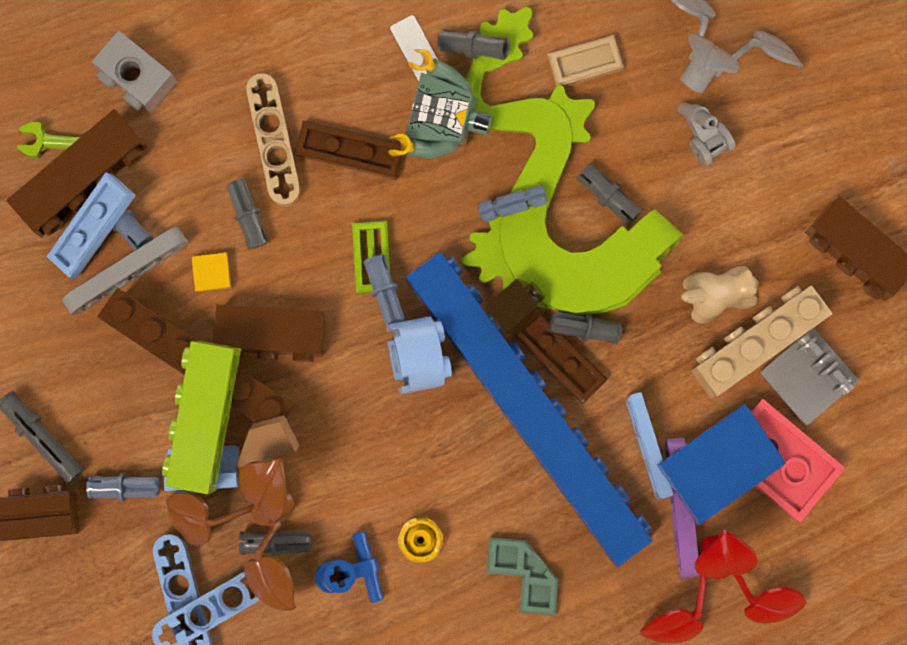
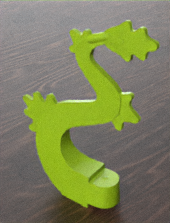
[462,7,685,316]

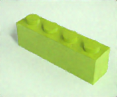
[162,341,241,494]

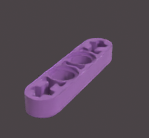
[665,437,699,578]

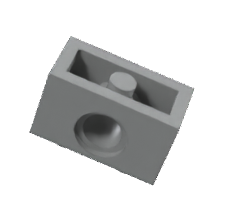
[92,30,177,113]

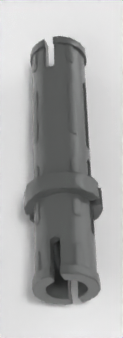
[0,391,85,484]

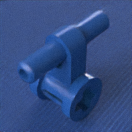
[315,531,384,603]

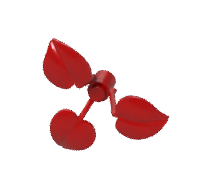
[640,530,807,644]

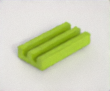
[352,221,391,294]

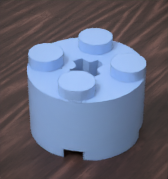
[387,316,452,394]

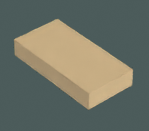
[547,35,624,87]

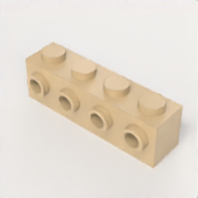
[691,285,833,399]

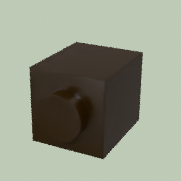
[485,279,549,336]

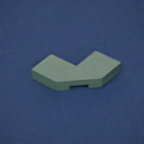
[487,538,558,616]

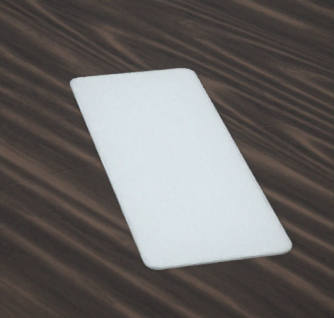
[390,15,438,81]

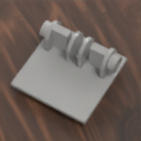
[759,328,859,426]

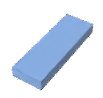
[46,173,136,279]
[625,392,674,499]

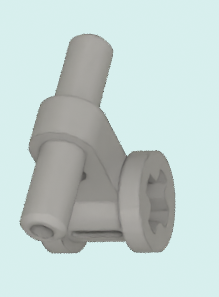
[678,102,736,167]

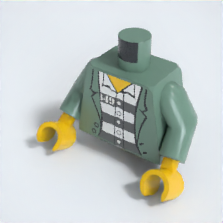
[388,49,493,160]

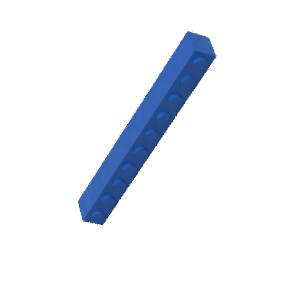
[406,252,653,567]

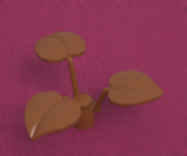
[166,458,296,611]

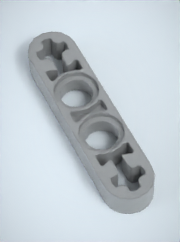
[62,227,188,316]

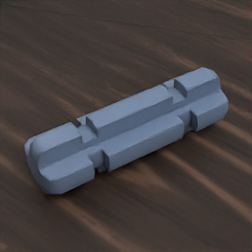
[478,185,547,222]

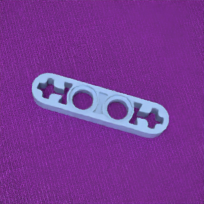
[153,534,213,645]
[151,572,259,645]

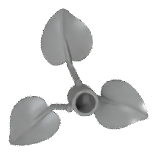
[671,0,804,93]

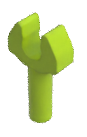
[17,122,80,159]

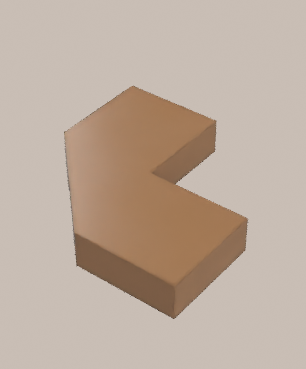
[235,415,300,473]

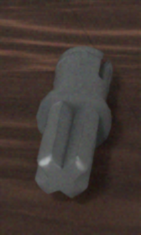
[227,179,270,250]
[550,312,622,344]
[239,530,312,557]

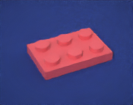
[751,399,845,523]

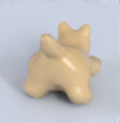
[681,265,759,324]

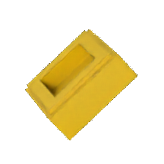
[192,253,232,293]

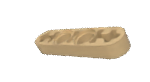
[246,73,301,207]

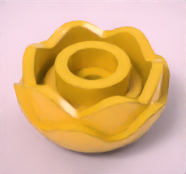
[398,518,443,562]

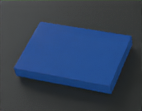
[657,404,786,525]

